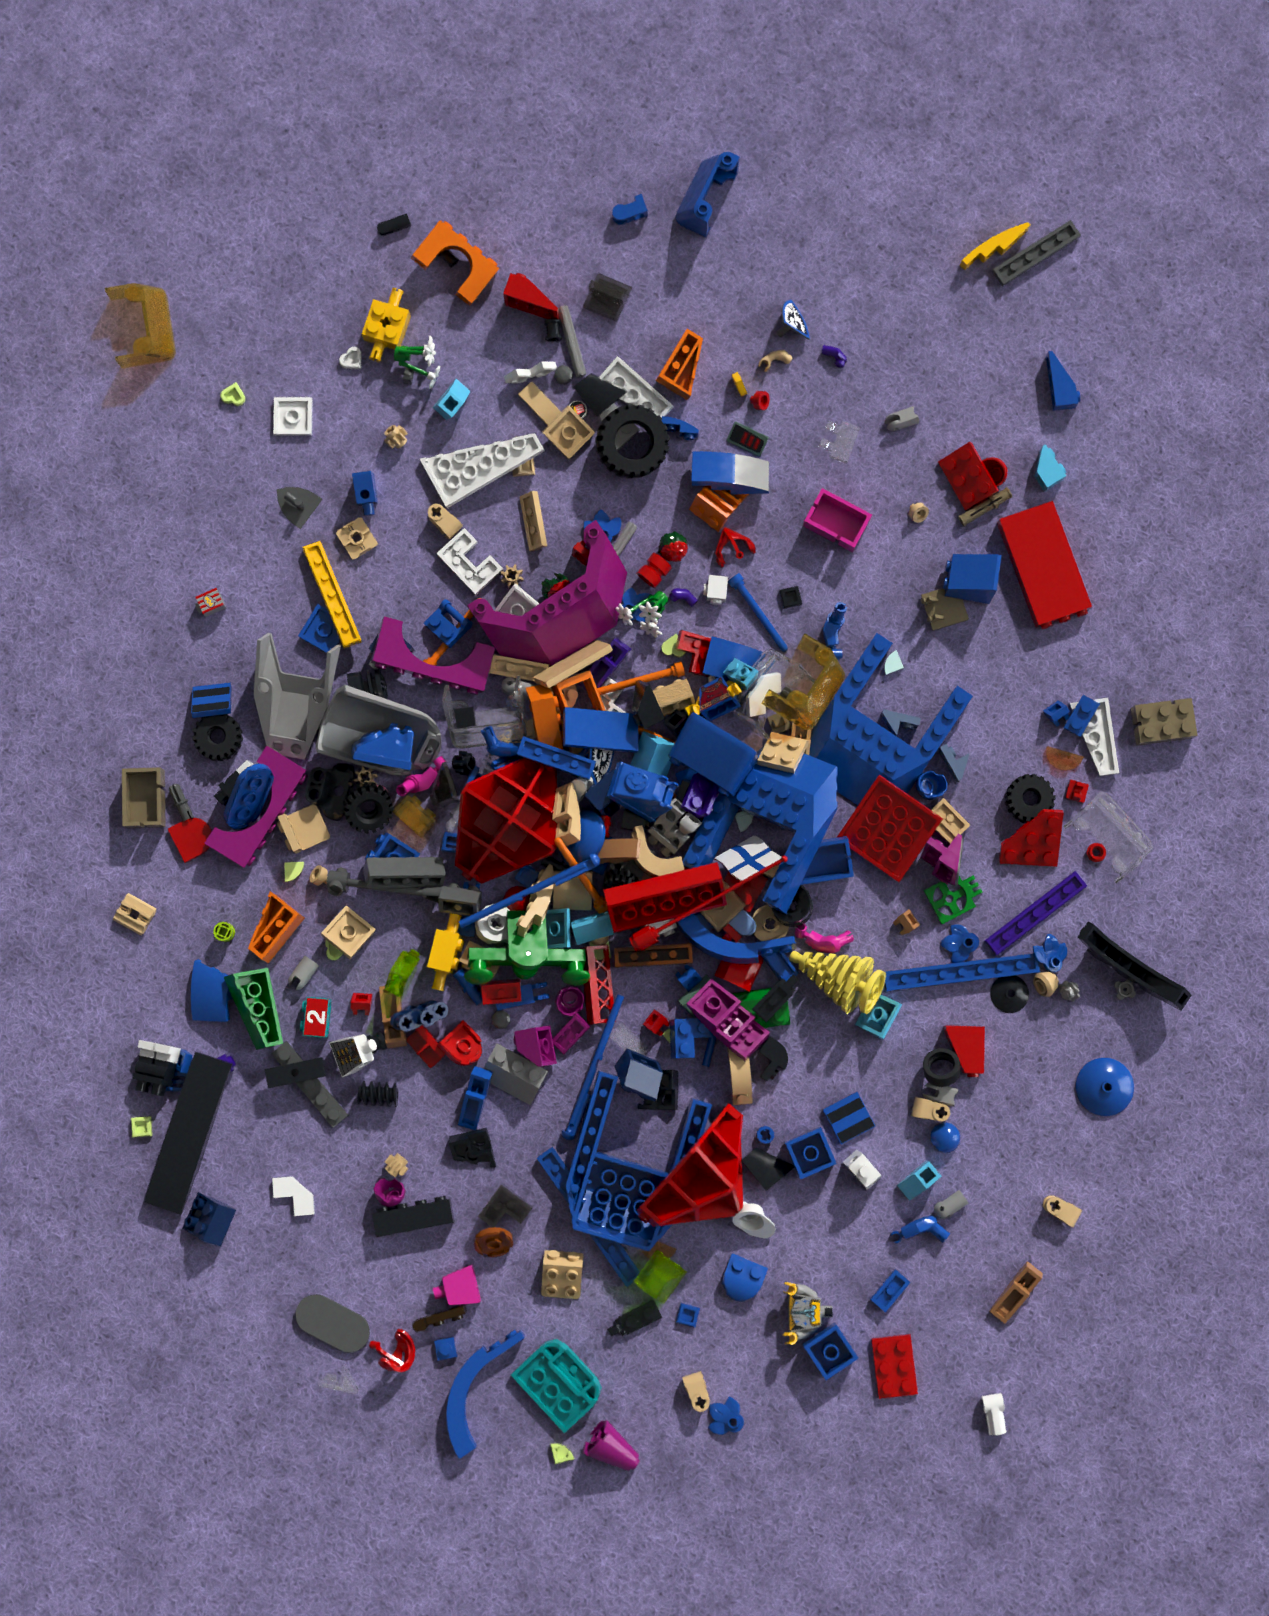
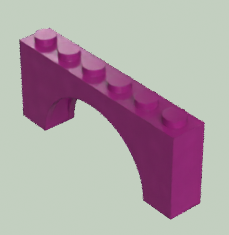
[371,616,495,695]
[204,746,307,868]

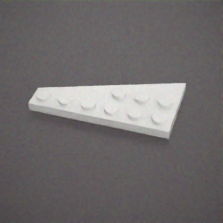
[420,433,545,508]

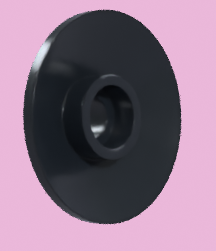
[990,975,1029,1013]

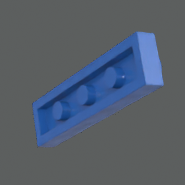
[517,736,596,781]

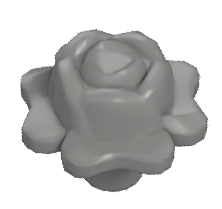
[1059,980,1080,1002]

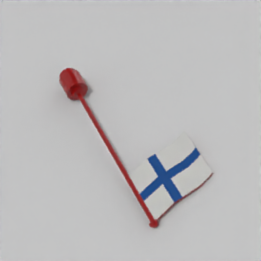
[629,835,788,951]

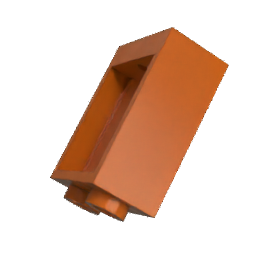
[551,670,606,717]

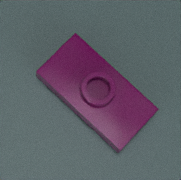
[553,1013,591,1055]

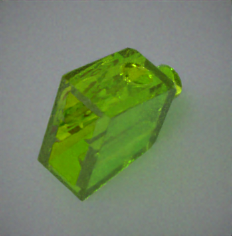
[384,949,420,998]

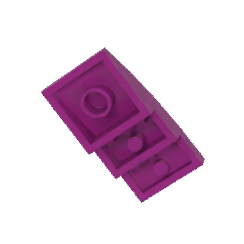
[686,979,770,1062]

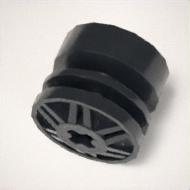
[347,668,388,699]
[771,885,813,928]

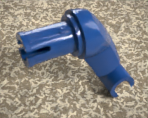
[822,602,847,660]
[481,726,520,757]
[890,1216,950,1243]

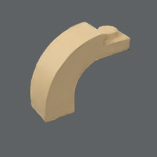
[631,825,684,877]
[727,1047,753,1105]

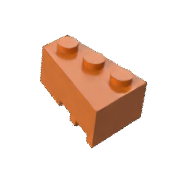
[655,329,703,400]
[526,685,563,750]
[248,891,305,963]

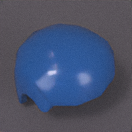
[916,771,948,800]
[930,1122,960,1153]

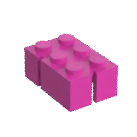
[803,488,872,553]

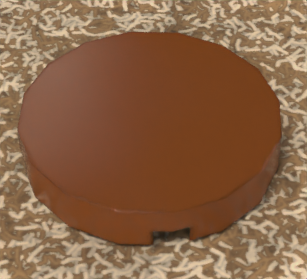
[474,1227,513,1257]

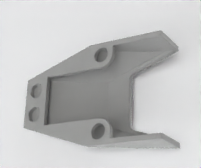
[254,633,341,760]

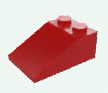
[503,273,559,319]

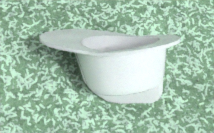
[733,1202,776,1238]

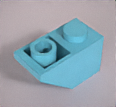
[432,379,470,420]
[1034,444,1066,492]
[723,658,759,691]
[897,1160,942,1201]

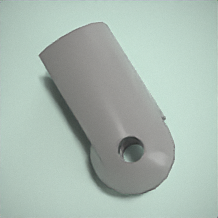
[884,406,919,431]
[502,677,535,700]
[288,956,319,990]
[922,1083,958,1107]
[934,1190,968,1219]

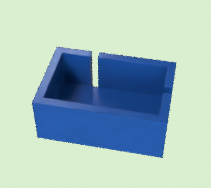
[800,836,854,885]

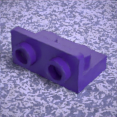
[680,773,719,819]

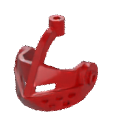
[715,527,756,568]
[369,1329,415,1372]

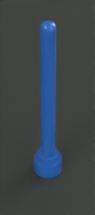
[728,573,788,652]

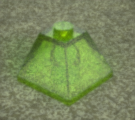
[634,1250,687,1303]

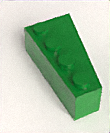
[224,968,283,1050]

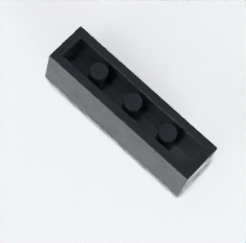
[372,1196,455,1237]

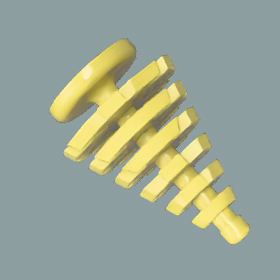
[789,951,886,1014]

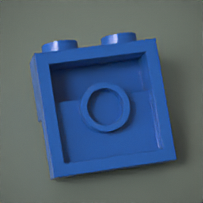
[365,832,420,860]

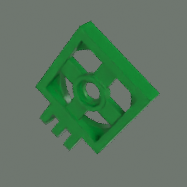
[924,875,982,925]

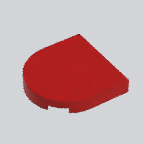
[168,818,212,863]
[437,1020,482,1066]

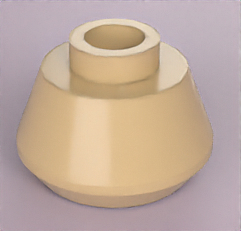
[1033,972,1059,997]

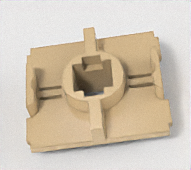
[336,517,378,560]
[113,893,157,936]

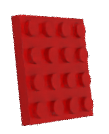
[836,775,943,882]

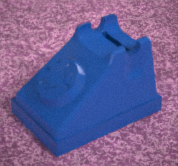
[351,723,414,770]
[606,761,679,822]

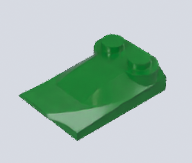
[731,988,790,1028]

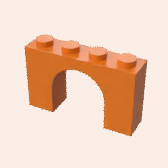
[411,220,499,306]

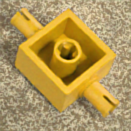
[362,288,411,362]
[427,913,464,991]

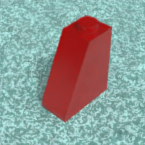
[944,1025,985,1077]

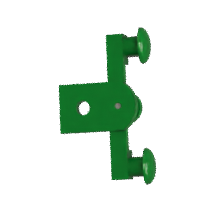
[464,911,590,986]

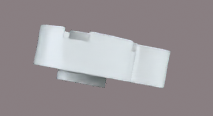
[474,904,510,944]

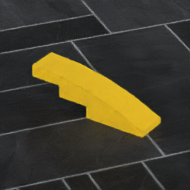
[960,222,1031,270]

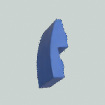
[662,416,699,441]

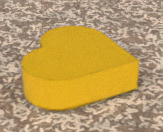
[731,372,747,397]

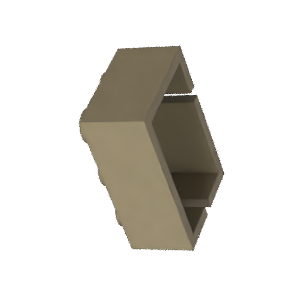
[1130,698,1198,746]
[122,767,166,829]

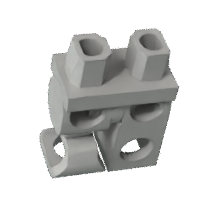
[647,798,702,857]

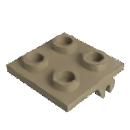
[920,588,969,631]

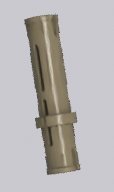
[958,487,1013,527]

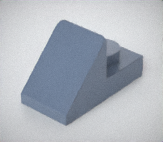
[881,709,921,736]
[938,744,969,783]

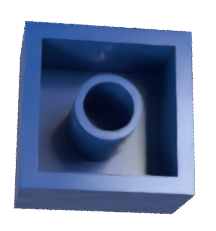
[784,1127,837,1179]
[802,1322,859,1380]

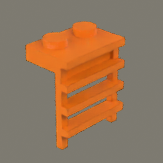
[689,485,749,532]

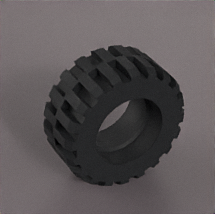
[595,404,670,479]

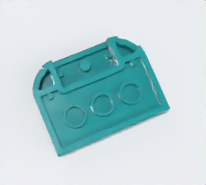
[511,1339,602,1433]

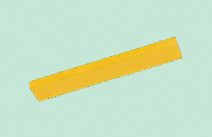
[302,541,362,649]

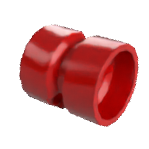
[636,552,672,589]

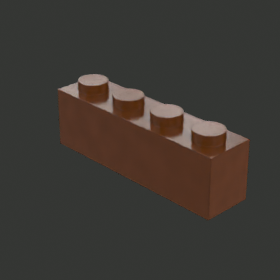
[614,943,693,968]

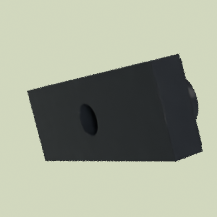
[264,1057,326,1089]

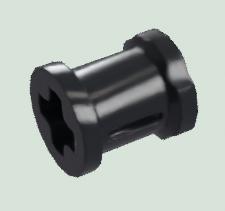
[544,319,562,342]

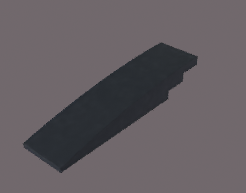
[144,1052,232,1215]

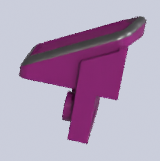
[920,833,964,886]

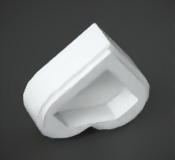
[339,347,362,369]

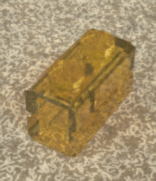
[392,795,437,838]

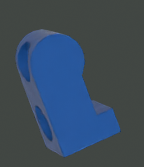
[612,194,648,225]

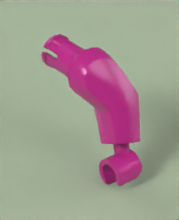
[396,756,446,796]
[795,924,854,953]

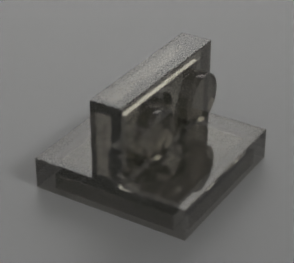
[583,273,632,322]

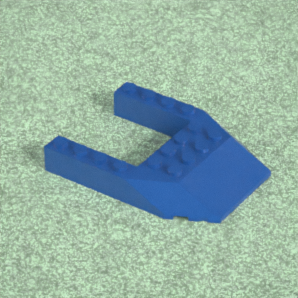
[809,633,973,806]
[683,745,838,914]
[566,1070,712,1251]

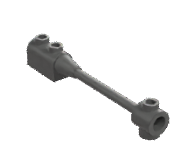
[327,867,482,916]

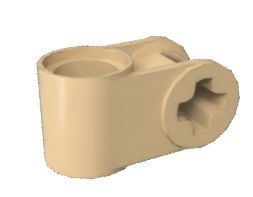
[428,504,463,540]
[911,1097,950,1121]
[1043,1195,1083,1228]
[682,1371,710,1412]

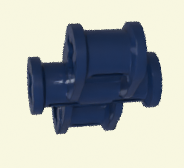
[390,1000,448,1032]

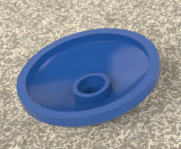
[559,810,605,864]
[1076,1058,1134,1116]

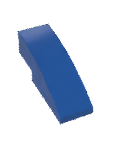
[458,1066,493,1130]

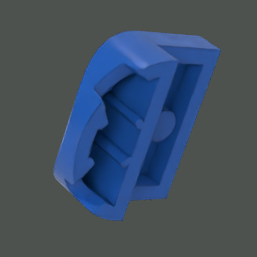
[722,1253,768,1302]

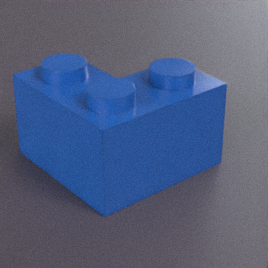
[669,1018,713,1059]

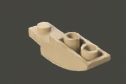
[517,864,554,937]

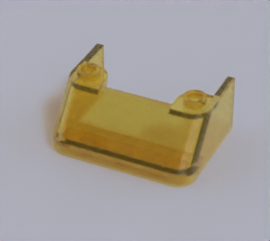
[105,283,176,369]
[761,633,845,730]

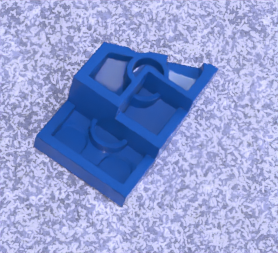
[702,636,765,681]
[191,959,232,1022]

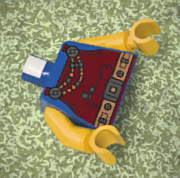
[685,676,742,722]

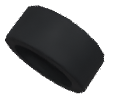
[923,1048,961,1087]

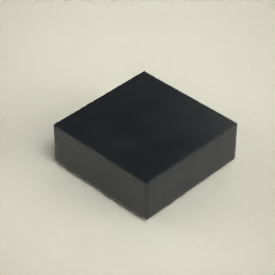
[779,586,802,609]
[454,707,476,728]

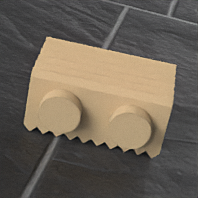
[652,679,695,716]

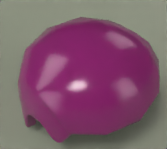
[555,986,585,1017]
[374,1178,406,1206]

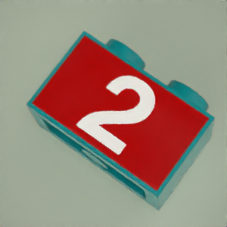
[300,997,332,1038]

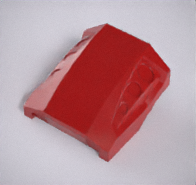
[714,955,764,992]

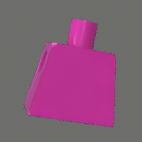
[433,1264,481,1305]

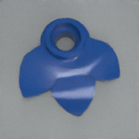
[584,510,621,542]
[622,588,650,622]
[940,924,979,963]
[1033,934,1067,972]
[708,1397,744,1435]

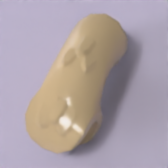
[758,350,792,372]

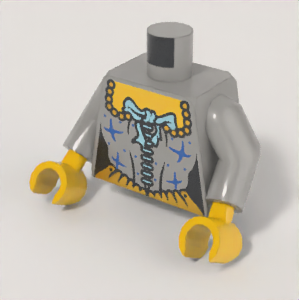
[783,1282,833,1344]

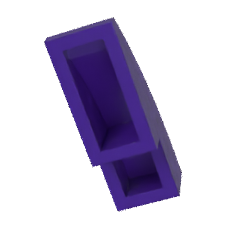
[578,638,632,691]

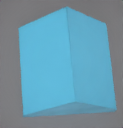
[630,731,674,777]
[546,908,571,949]
[570,911,614,945]
[855,995,902,1039]

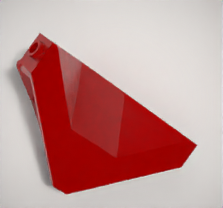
[455,758,557,884]
[636,1103,743,1227]

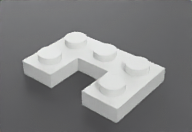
[437,528,503,595]

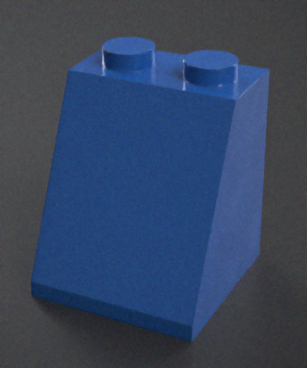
[942,554,1002,604]

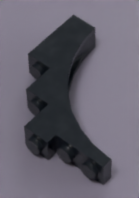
[1077,921,1192,1011]

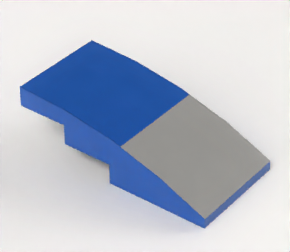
[692,451,769,494]

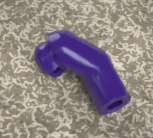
[822,345,847,368]
[669,588,698,607]

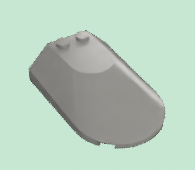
[316,685,442,775]

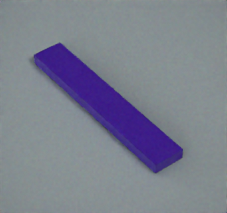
[984,871,1087,956]

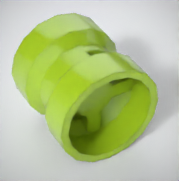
[213,922,235,942]

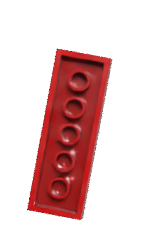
[604,862,727,933]

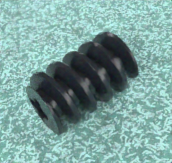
[357,1081,399,1107]

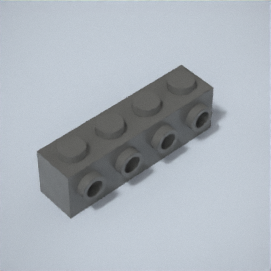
[363,857,446,888]

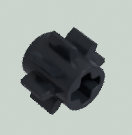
[452,751,476,775]

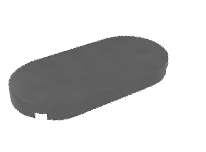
[295,1294,370,1352]

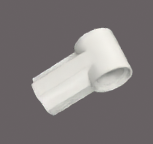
[981,1393,1006,1435]

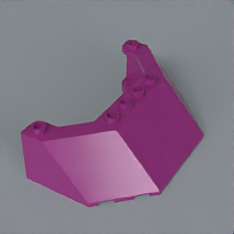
[467,520,627,667]

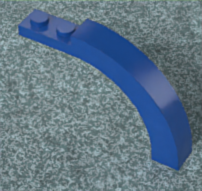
[674,913,796,964]
[447,1330,525,1459]

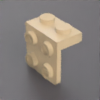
[277,804,330,854]
[541,1250,584,1299]

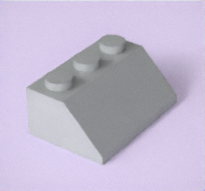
[484,1043,549,1105]

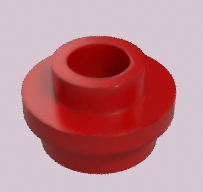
[1086,843,1106,862]

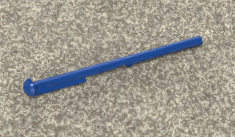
[459,854,600,928]
[562,994,624,1140]

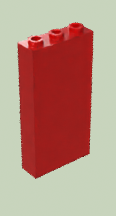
[997,501,1092,629]

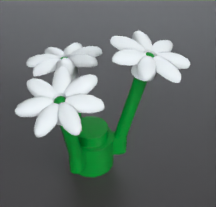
[394,336,440,389]
[615,591,668,638]

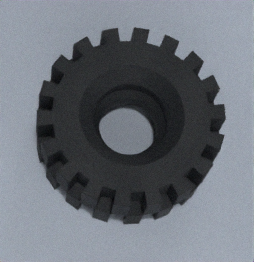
[192,714,243,761]
[1005,774,1056,822]
[343,782,393,834]

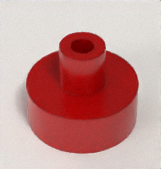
[750,391,770,410]

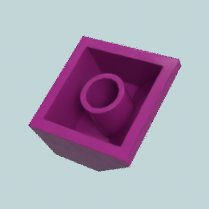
[513,1026,557,1067]

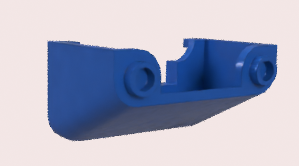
[676,152,740,237]
[668,712,758,797]

